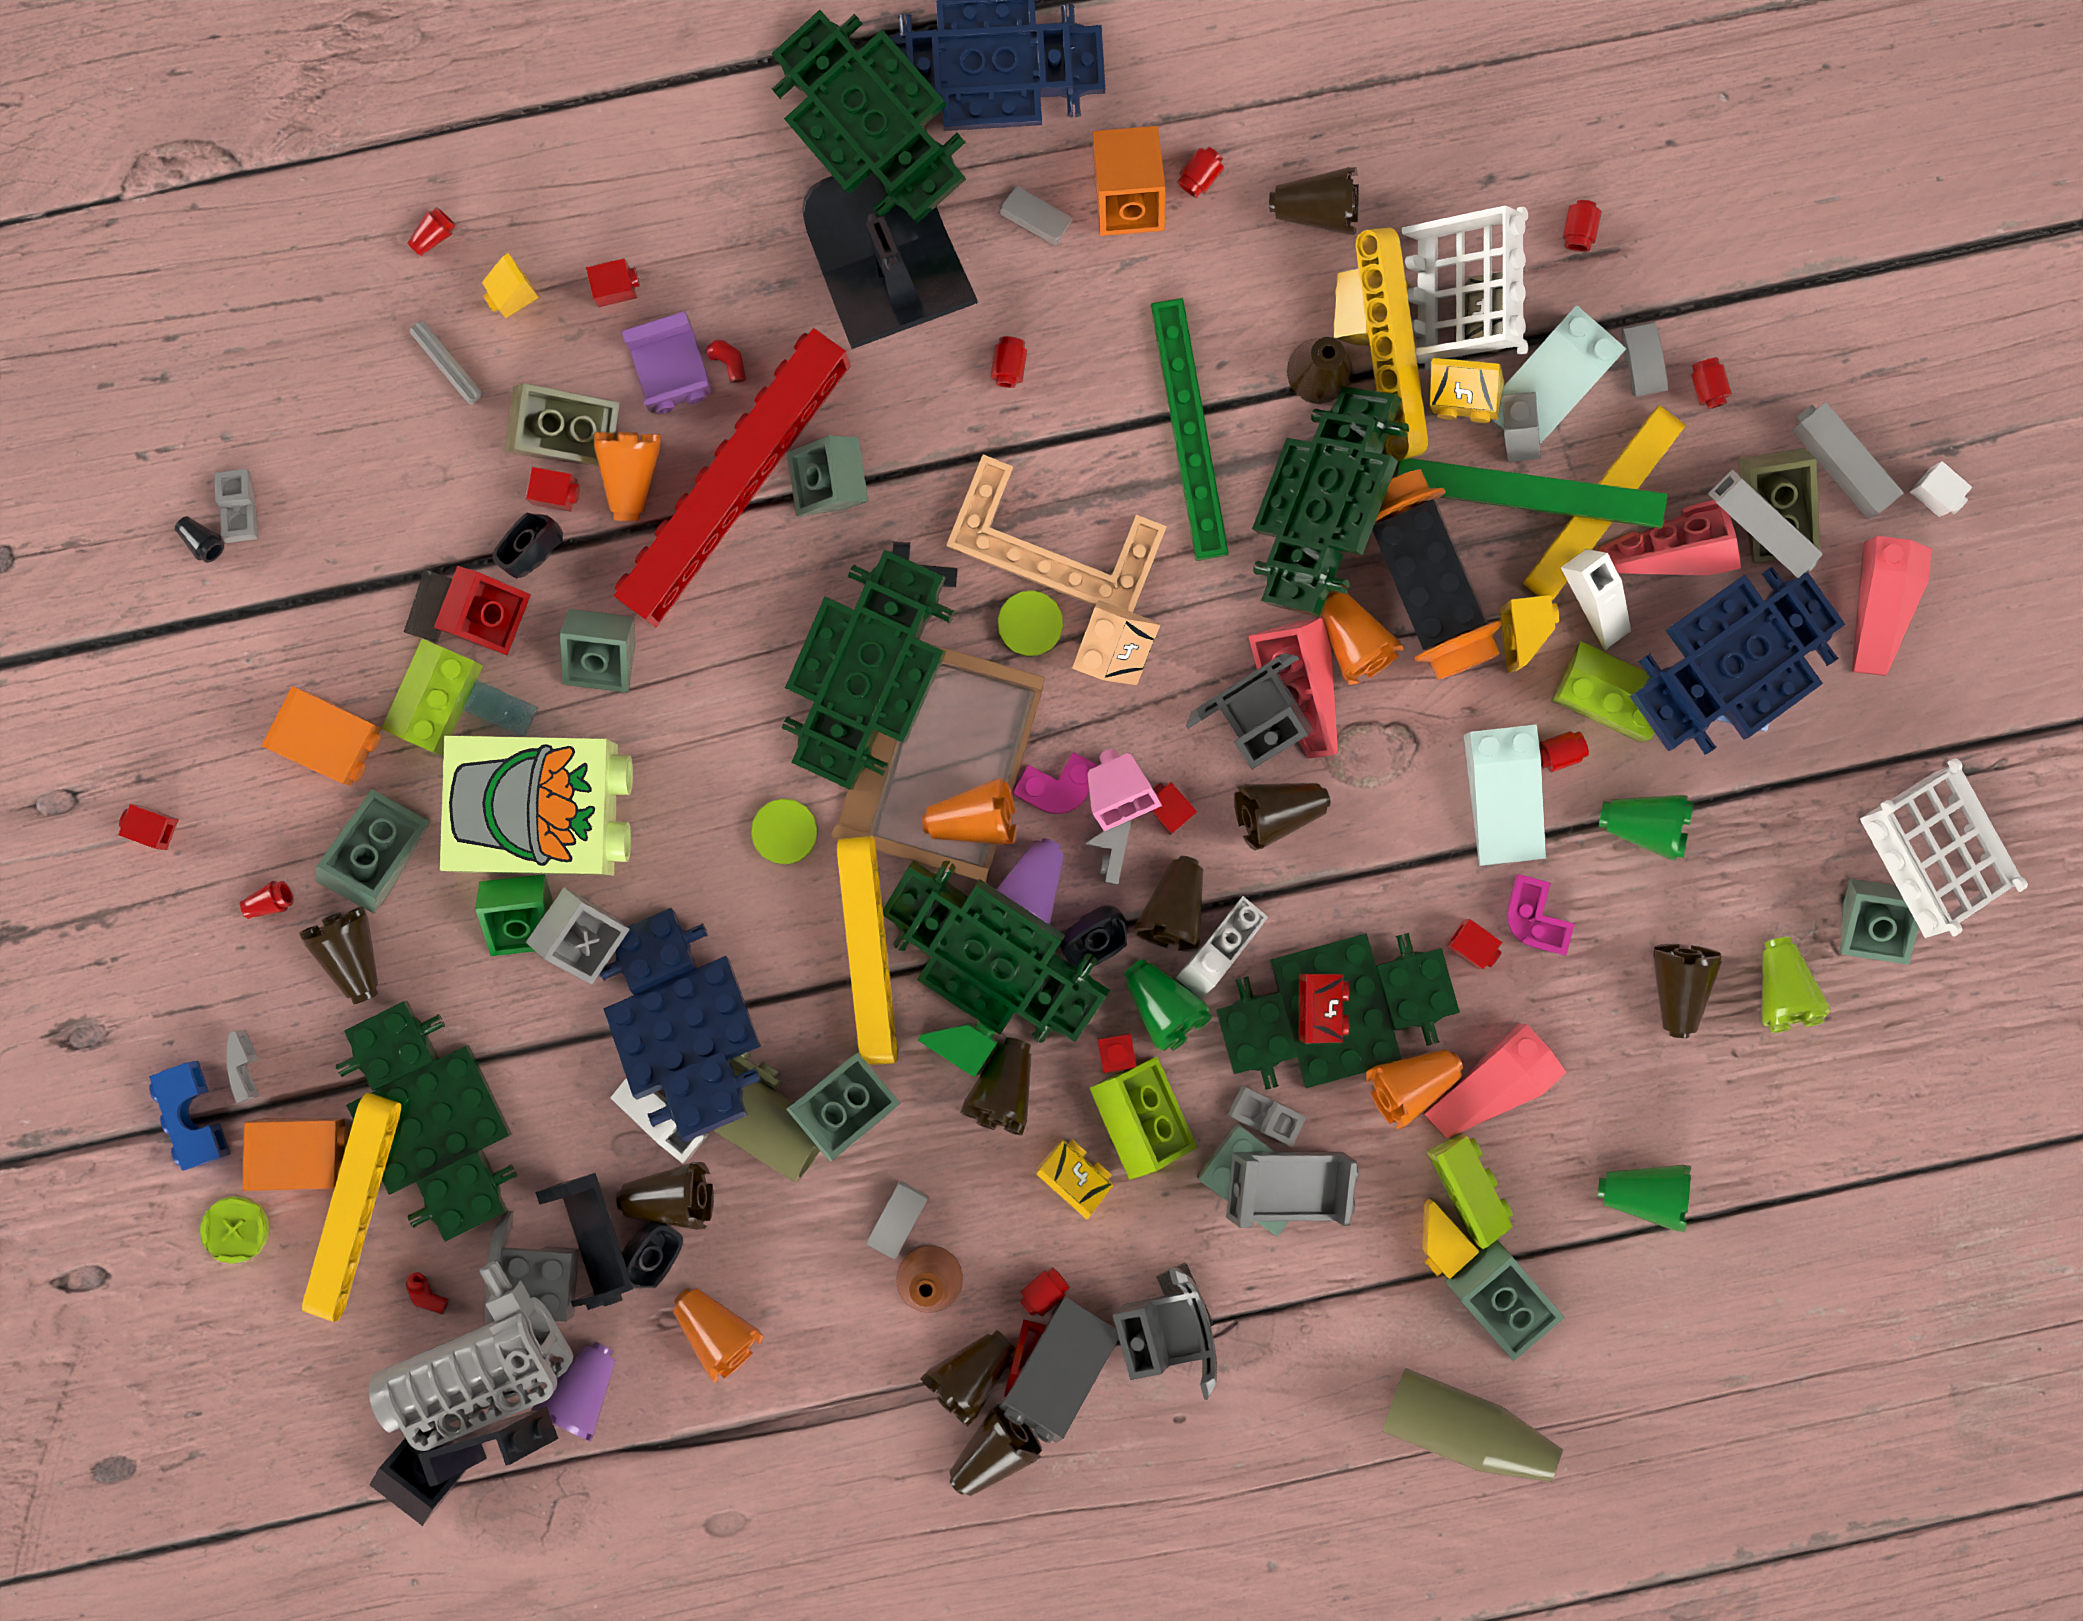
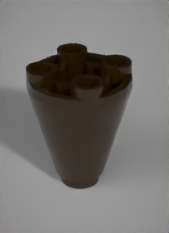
[299,907,378,1004]
[960,1037,1032,1136]
[920,1330,1015,1427]

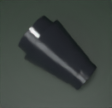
[175,516,224,563]

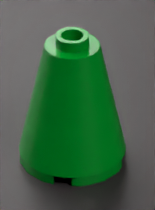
[1597,1164,1691,1232]

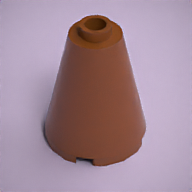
[896,1246,963,1313]

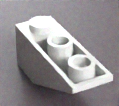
[1561,549,1631,650]
[1176,896,1268,999]
[611,1078,709,1163]

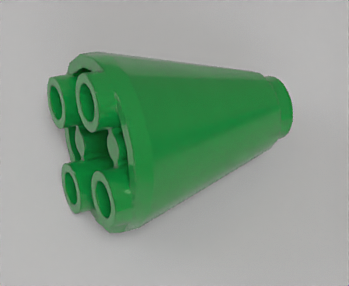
[1599,795,1694,861]
[1124,959,1212,1051]

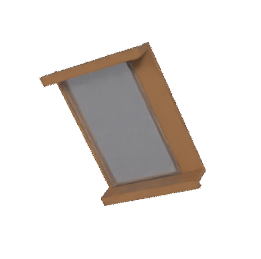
[831,644,1045,882]

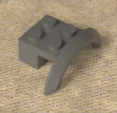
[1186,653,1314,770]
[485,1211,579,1325]
[1113,1266,1217,1400]

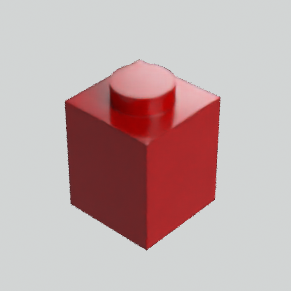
[586,258,640,307]
[526,467,580,512]
[1150,782,1197,835]
[118,804,179,850]
[1446,919,1503,969]
[1097,1033,1137,1073]

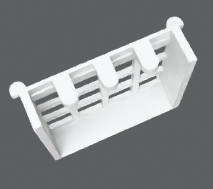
[1402,205,1528,370]
[1860,758,2028,938]

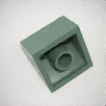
[787,436,869,517]
[560,609,635,693]
[1840,878,1919,965]

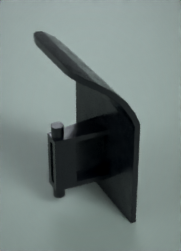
[802,172,978,350]

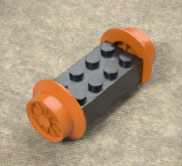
[1372,469,1502,680]

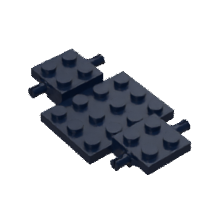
[890,0,1106,131]
[1629,566,1846,755]
[600,908,761,1143]

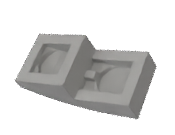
[1622,322,1668,397]
[215,469,258,543]
[227,1030,259,1103]
[1228,1085,1306,1147]
[866,1180,929,1260]

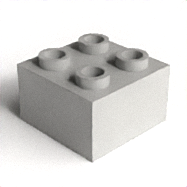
[526,887,630,985]

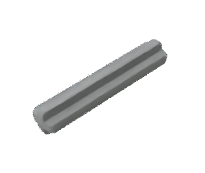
[410,321,483,404]

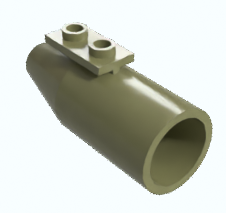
[713,1052,821,1183]
[1383,1368,1563,1482]

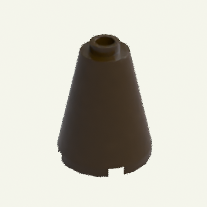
[1269,167,1359,235]
[1287,337,1353,404]
[1234,783,1331,851]
[1134,856,1203,952]
[1653,944,1722,1038]
[616,1162,714,1230]
[950,1404,1042,1496]

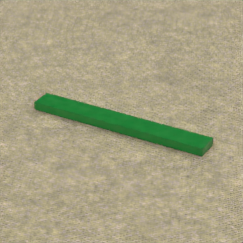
[1150,298,1229,561]
[1398,458,1668,529]

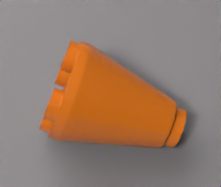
[594,432,661,521]

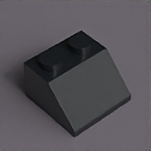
[369,1429,466,1526]

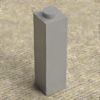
[1791,402,1904,519]
[1708,469,1823,578]

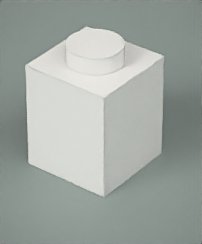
[1909,461,1972,517]

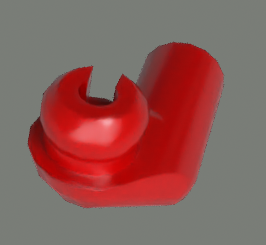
[706,339,746,383]
[406,1272,449,1315]

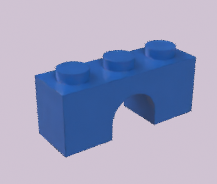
[149,1061,231,1171]

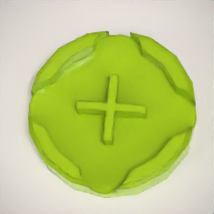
[998,591,1063,657]
[751,798,818,865]
[200,1196,270,1264]

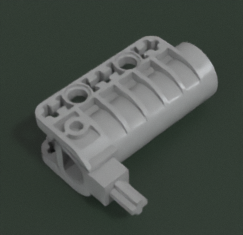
[369,1261,573,1451]

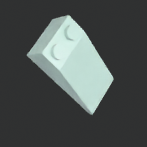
[1492,305,1626,444]
[1464,725,1546,866]

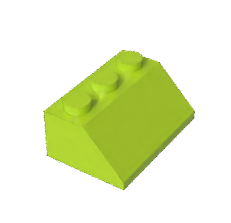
[381,639,483,755]
[1552,641,1654,743]
[1089,1056,1198,1180]
[1427,1133,1514,1249]

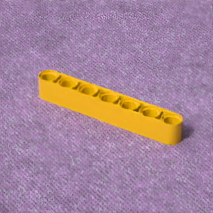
[1356,227,1428,461]
[1522,405,1686,600]
[837,836,898,1065]
[302,1092,401,1322]

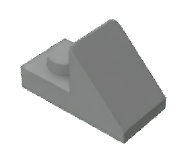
[1502,392,1541,462]
[1085,820,1131,885]

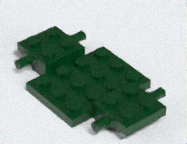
[771,10,966,223]
[1252,386,1409,617]
[782,550,955,790]
[883,860,1110,1043]
[1215,933,1460,1090]
[336,1001,517,1242]

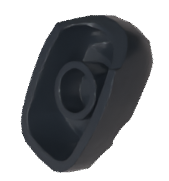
[493,512,563,579]
[1059,905,1128,967]
[621,1221,683,1289]

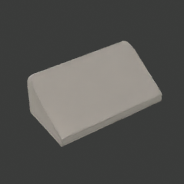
[1000,186,1073,247]

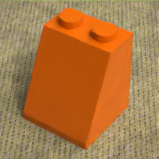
[1092,126,1165,236]
[261,686,382,786]
[242,1118,349,1191]

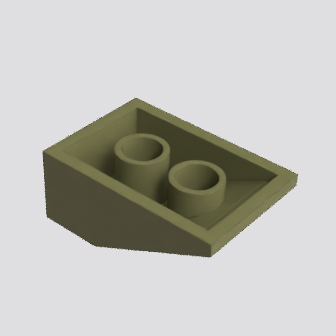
[504,383,620,466]
[1739,448,1820,564]

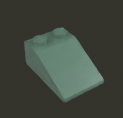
[316,789,430,914]
[786,1052,901,1162]
[1197,1123,1289,1237]
[1444,1240,1564,1361]

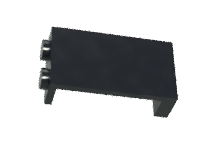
[535,1173,633,1310]
[418,1406,559,1486]

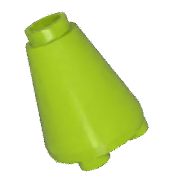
[1761,937,1831,1033]

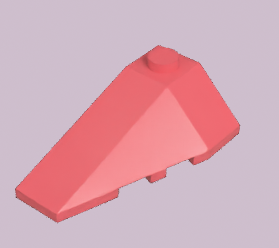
[1597,500,1741,576]
[1852,536,1932,676]
[1248,617,1338,758]
[1423,1023,1566,1139]

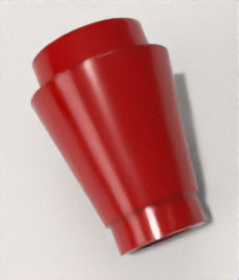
[407,207,456,256]
[240,881,294,919]

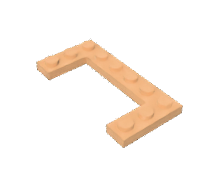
[946,455,1167,613]

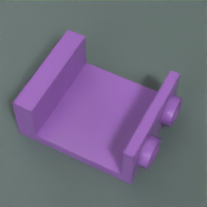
[622,311,713,414]

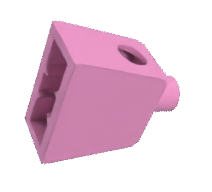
[1087,749,1162,831]

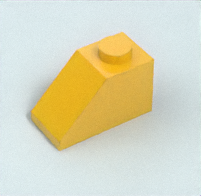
[482,253,539,318]
[1422,1199,1479,1279]

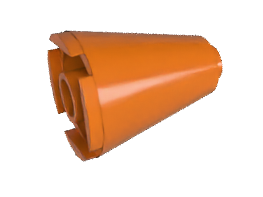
[1320,591,1404,685]
[922,778,1017,845]
[1366,1049,1463,1130]
[673,1288,764,1383]

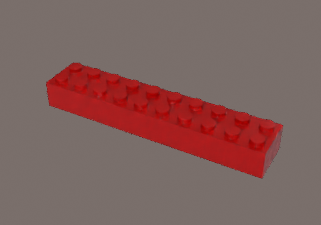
[614,327,851,628]

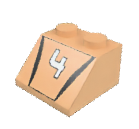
[1072,600,1161,685]

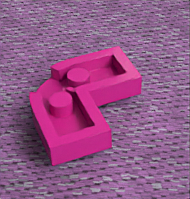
[1013,752,1098,814]
[1507,874,1575,956]

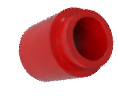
[1177,147,1224,198]
[1563,200,1602,252]
[990,336,1027,388]
[1691,357,1732,409]
[1540,731,1589,773]
[1020,1267,1070,1317]

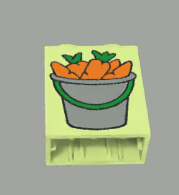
[440,736,633,876]

